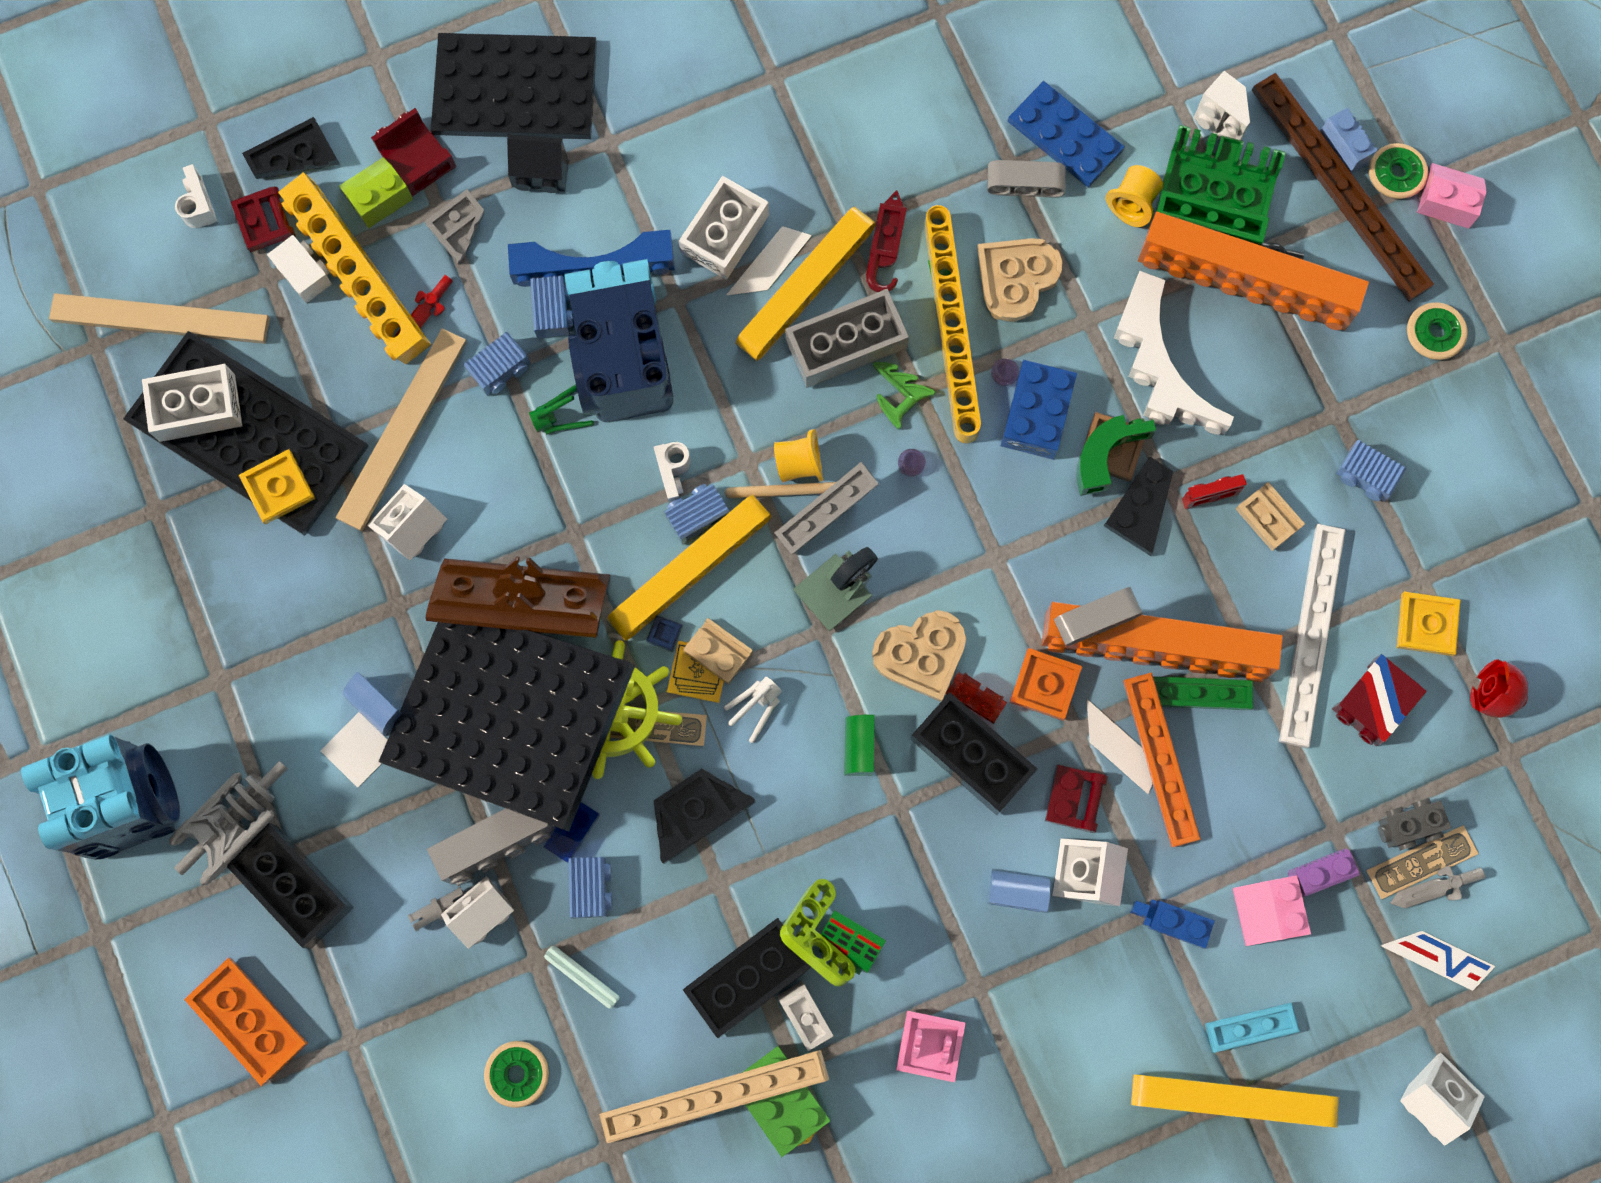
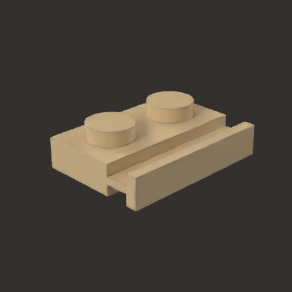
[1236,482,1305,551]
[683,618,753,685]

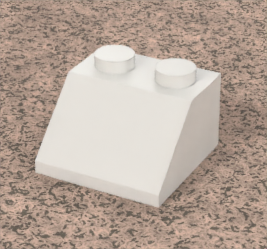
[367,484,447,560]
[1053,839,1128,906]
[1400,1053,1485,1146]

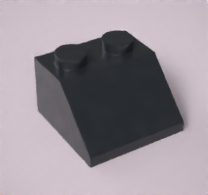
[507,134,569,193]

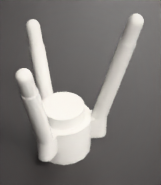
[724,677,782,743]

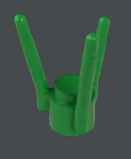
[529,384,594,435]

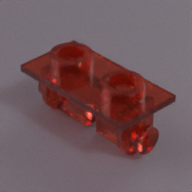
[945,672,1007,724]

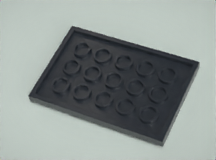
[431,33,597,139]

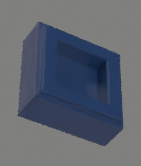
[646,615,683,652]

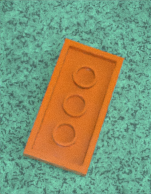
[184,958,308,1086]

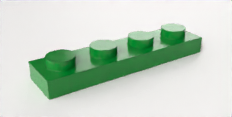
[1153,676,1253,710]

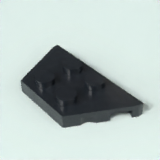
[654,768,756,864]

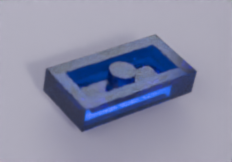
[544,802,600,863]

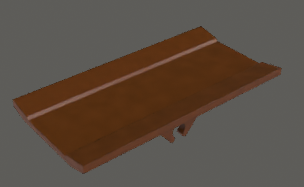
[425,556,610,638]

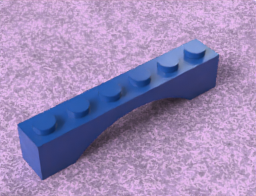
[508,230,675,287]

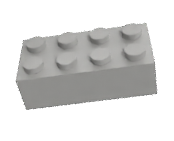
[785,289,909,388]
[427,809,556,886]

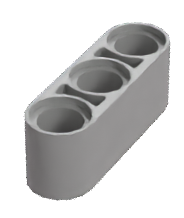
[987,160,1066,197]
[1054,587,1143,646]

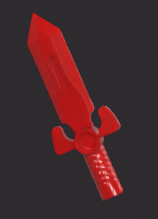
[394,275,453,337]

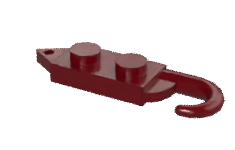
[866,190,907,292]

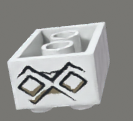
[679,176,769,280]
[142,364,242,442]

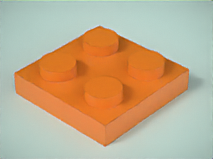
[1009,648,1082,721]

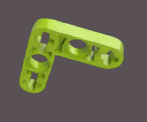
[780,878,855,987]

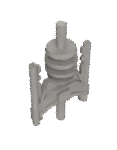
[169,761,288,886]

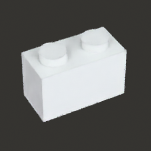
[267,235,332,304]
[441,876,514,949]

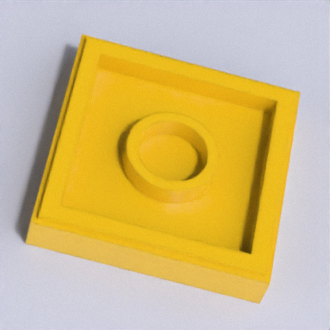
[239,449,315,525]
[1396,591,1461,656]

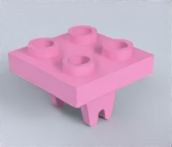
[896,1011,965,1082]

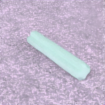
[544,946,620,1009]

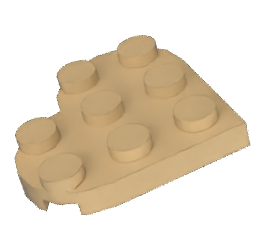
[977,238,1062,322]
[872,610,966,702]

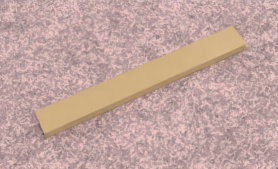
[49,293,270,344]
[336,328,467,532]
[599,1050,829,1143]

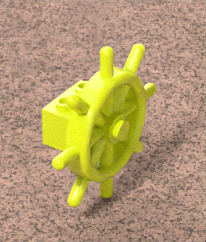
[592,640,682,779]

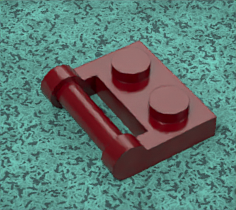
[231,186,296,253]
[1045,765,1108,833]

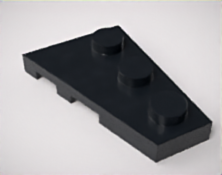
[242,117,340,179]
[1104,457,1173,556]

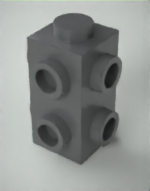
[1378,798,1451,851]

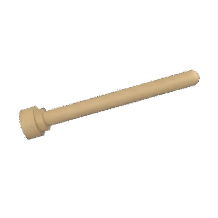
[724,482,836,498]

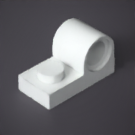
[175,164,218,228]
[654,442,691,503]
[777,981,833,1051]

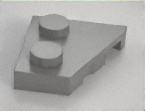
[425,189,485,264]

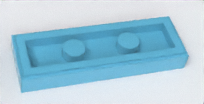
[1204,1003,1300,1053]

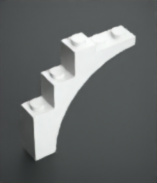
[1114,271,1234,435]

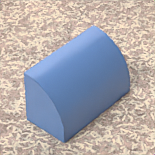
[343,672,402,736]
[987,869,1050,913]

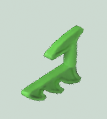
[873,362,935,430]

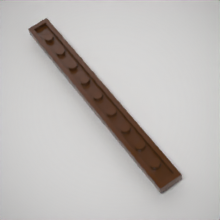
[1251,72,1434,302]

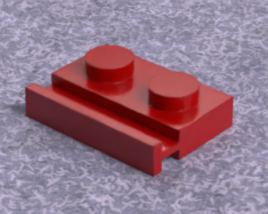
[1182,474,1247,509]

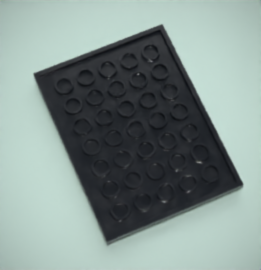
[378,622,635,832]

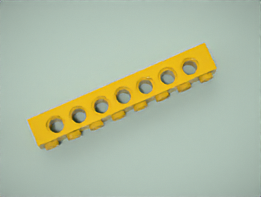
[278,172,431,364]

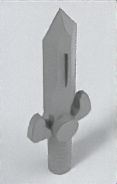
[1390,866,1485,908]

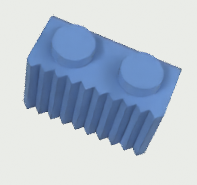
[1320,108,1377,174]
[530,276,574,338]
[464,332,530,396]
[1336,440,1407,502]
[664,484,730,545]
[569,857,613,919]

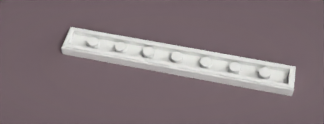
[1279,524,1345,748]

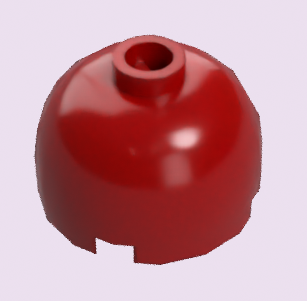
[1470,659,1528,718]

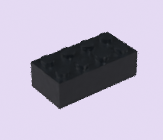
[910,692,1038,815]
[227,823,354,949]
[682,918,812,1039]

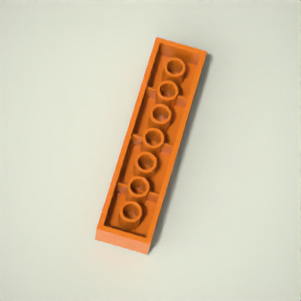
[1137,211,1369,330]
[1041,602,1283,682]

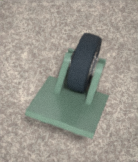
[793,547,878,632]

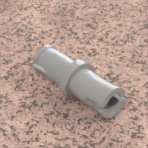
[408,887,464,932]

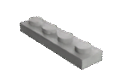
[775,462,880,555]

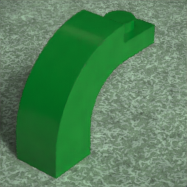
[1077,415,1156,496]

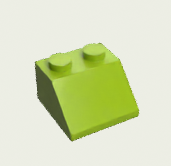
[339,157,413,229]

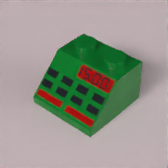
[819,910,886,975]

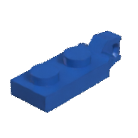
[1130,900,1215,949]

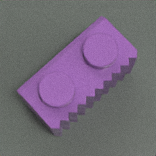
[1288,848,1360,897]

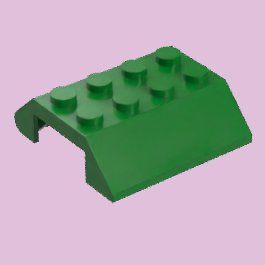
[1156,125,1286,244]

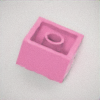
[1417,163,1487,229]
[1232,876,1311,946]

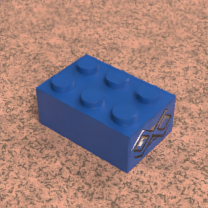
[1000,359,1077,460]

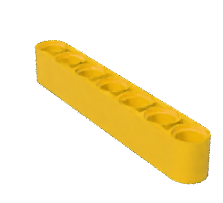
[735,206,876,361]
[607,495,772,641]
[1131,1074,1339,1128]

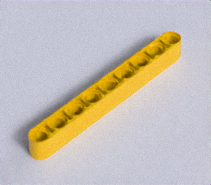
[925,205,981,444]

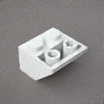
[1194,71,1250,140]

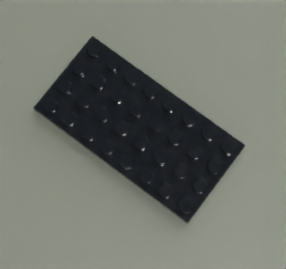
[123,331,368,536]

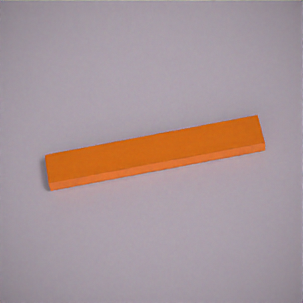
[1123,672,1201,847]

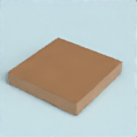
[1083,412,1144,482]

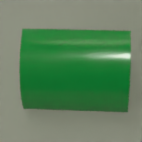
[844,715,875,776]

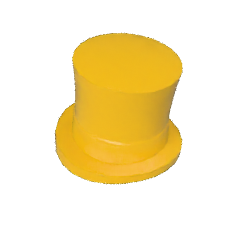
[1105,165,1164,227]
[774,429,824,483]

